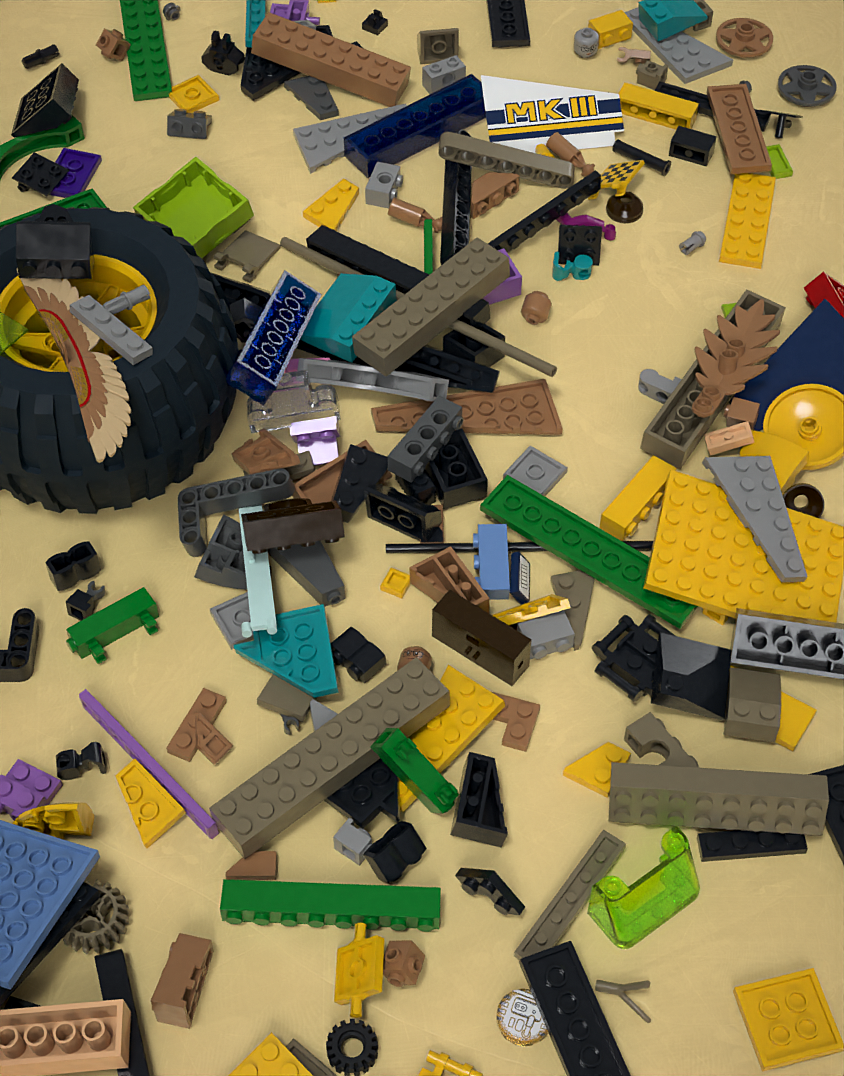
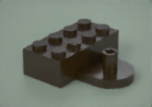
[241,498,345,554]

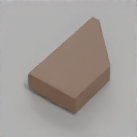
[195,712,233,765]
[225,851,277,880]

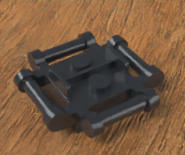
[592,614,676,702]

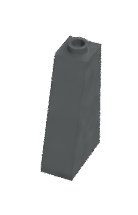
[267,541,345,607]

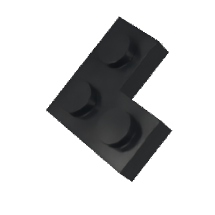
[455,867,525,915]

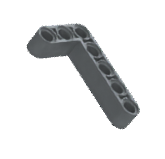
[178,468,295,557]

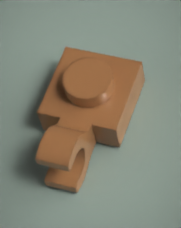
[617,47,651,64]

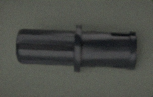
[22,44,59,69]

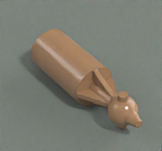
[546,132,595,177]
[388,197,442,233]

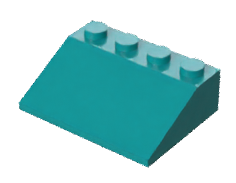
[295,273,397,363]

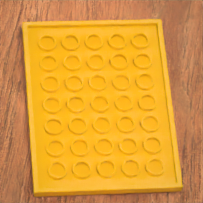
[643,470,844,622]

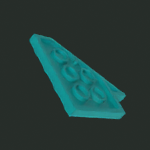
[234,604,339,698]

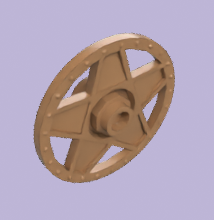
[716,18,773,57]

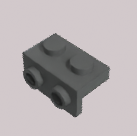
[167,109,212,139]

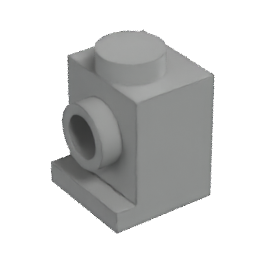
[333,817,372,866]

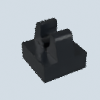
[362,9,388,36]

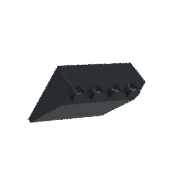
[11,63,79,138]

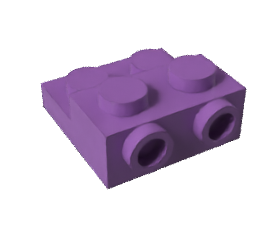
[0,759,63,820]

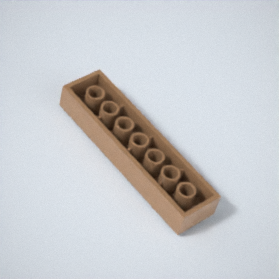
[251,12,411,107]

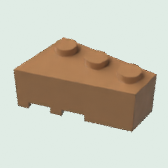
[151,933,214,1029]

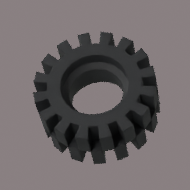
[326,1019,378,1076]

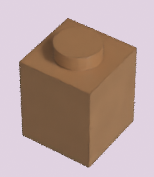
[723,397,760,430]

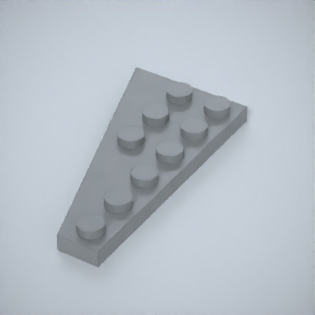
[624,7,733,84]
[293,104,412,174]
[702,456,808,582]

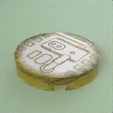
[496,989,548,1047]

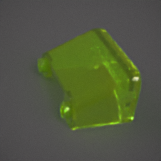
[587,825,700,949]

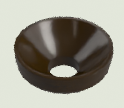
[606,192,643,224]
[783,483,824,518]

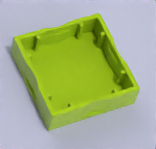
[133,157,254,258]

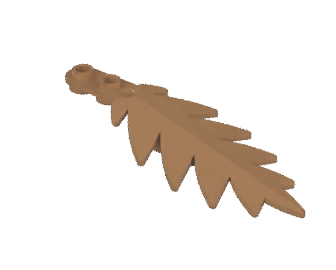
[692,299,780,418]

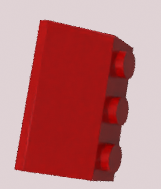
[804,271,844,318]

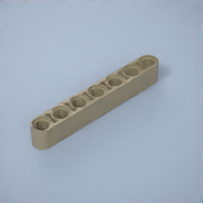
[438,132,575,189]

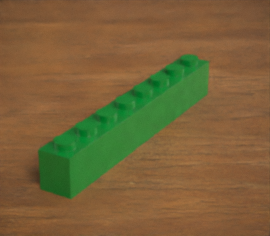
[220,879,441,932]

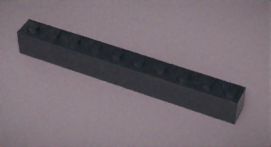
[306,225,490,329]

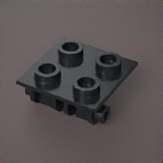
[12,152,69,196]
[558,224,602,265]

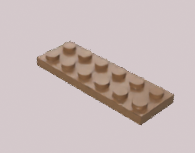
[706,84,772,174]

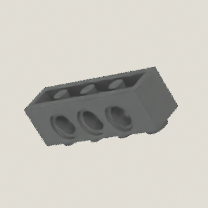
[387,396,464,483]

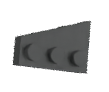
[284,76,339,120]

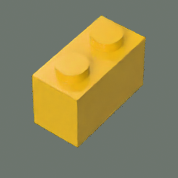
[588,10,633,49]

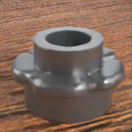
[163,3,181,21]

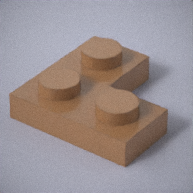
[492,692,540,752]

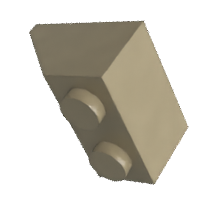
[417,28,459,64]

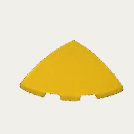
[739,430,809,495]
[12,802,95,840]

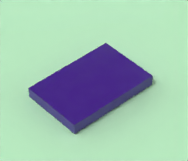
[49,148,102,198]

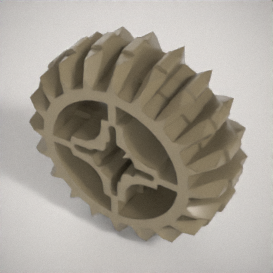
[63,880,130,954]

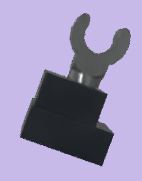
[66,581,106,621]

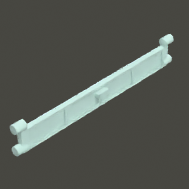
[239,504,277,638]

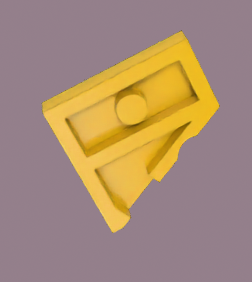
[563,742,631,797]

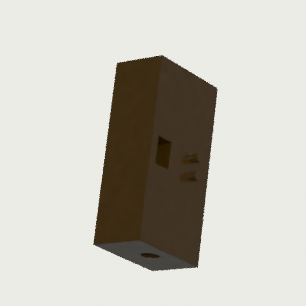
[432,590,532,686]

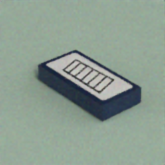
[510,551,530,605]

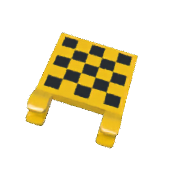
[588,160,645,200]

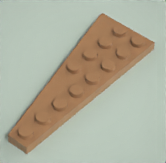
[371,379,563,435]

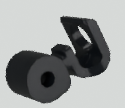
[55,742,106,780]

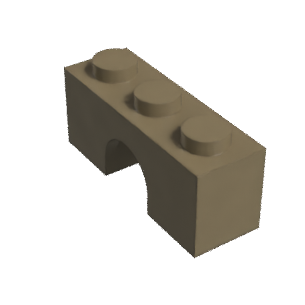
[624,712,699,768]

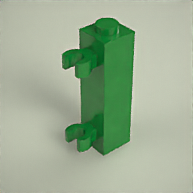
[66,587,159,664]
[370,728,459,814]

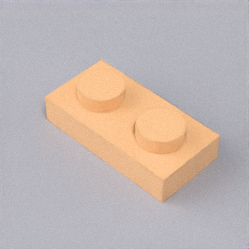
[704,421,754,456]

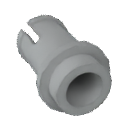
[679,231,706,255]

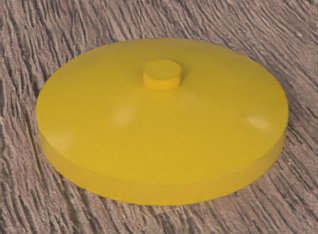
[763,384,844,470]

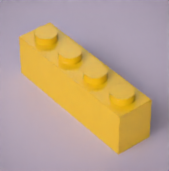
[618,82,699,129]
[599,455,677,541]

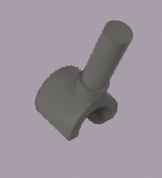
[279,713,299,735]

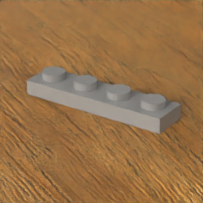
[70,295,153,365]

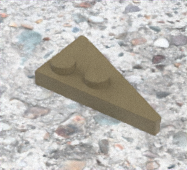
[550,570,595,651]

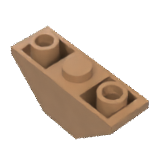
[471,172,520,219]

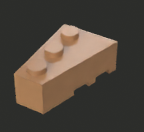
[409,546,489,613]

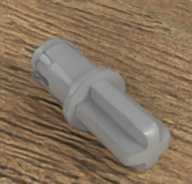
[102,285,150,315]

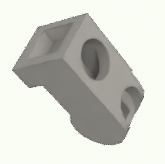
[638,369,682,404]

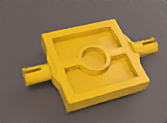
[334,923,384,1018]

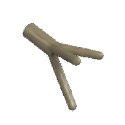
[595,980,651,1023]

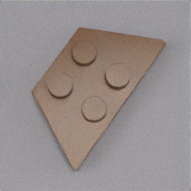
[231,428,300,475]

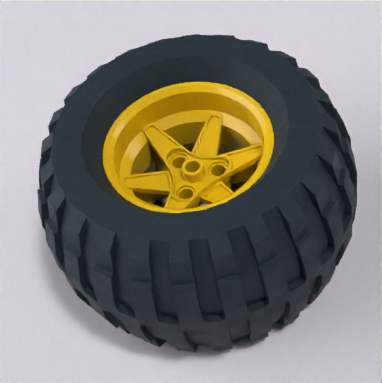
[0,207,240,514]

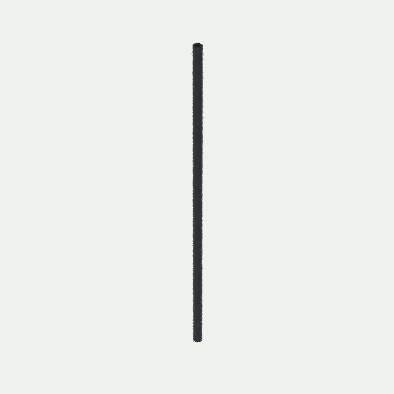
[386,541,653,553]

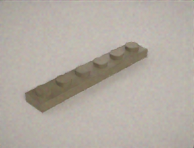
[514,830,626,960]

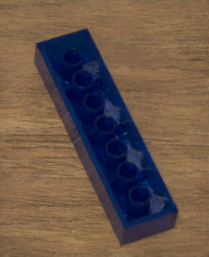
[344,74,486,178]
[226,270,322,406]

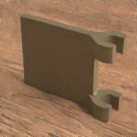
[214,230,280,283]

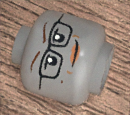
[574,28,599,58]

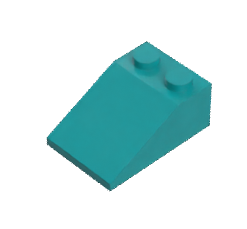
[638,0,708,42]

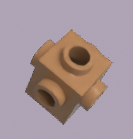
[96,28,131,61]
[383,940,425,987]

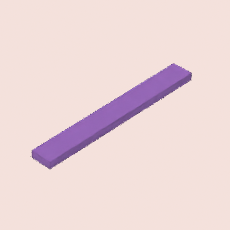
[79,689,219,839]

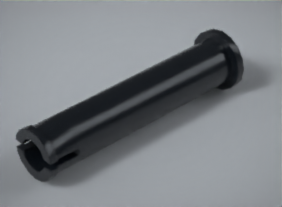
[612,139,671,176]

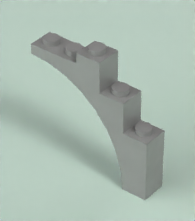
[296,358,449,401]

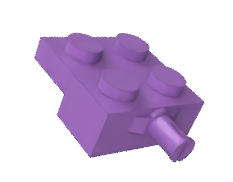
[270,0,320,25]

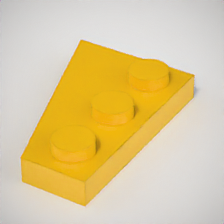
[303,178,359,231]
[492,594,570,627]
[115,758,186,849]

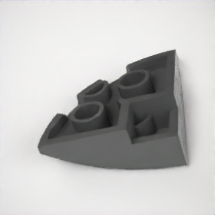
[194,514,272,590]

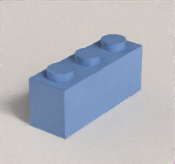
[473,524,510,600]

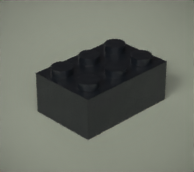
[425,429,488,510]

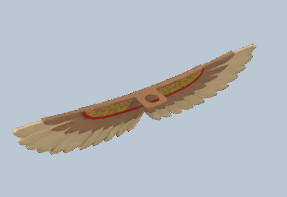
[17,268,131,463]

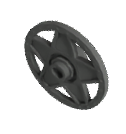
[778,65,837,107]

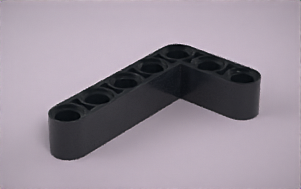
[0,608,39,682]

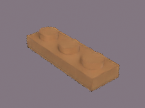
[166,688,226,762]

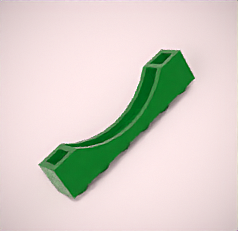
[0,114,84,180]

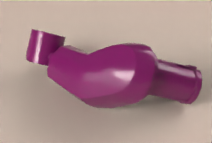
[556,212,616,240]

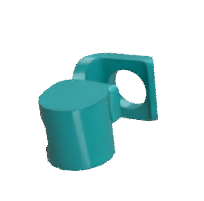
[552,251,593,281]

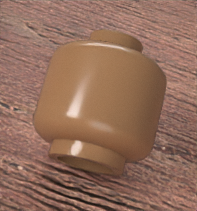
[521,291,552,325]

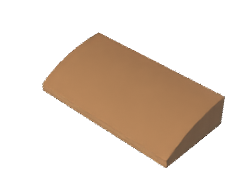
[292,440,393,504]

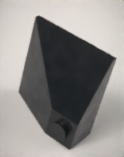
[651,632,732,720]

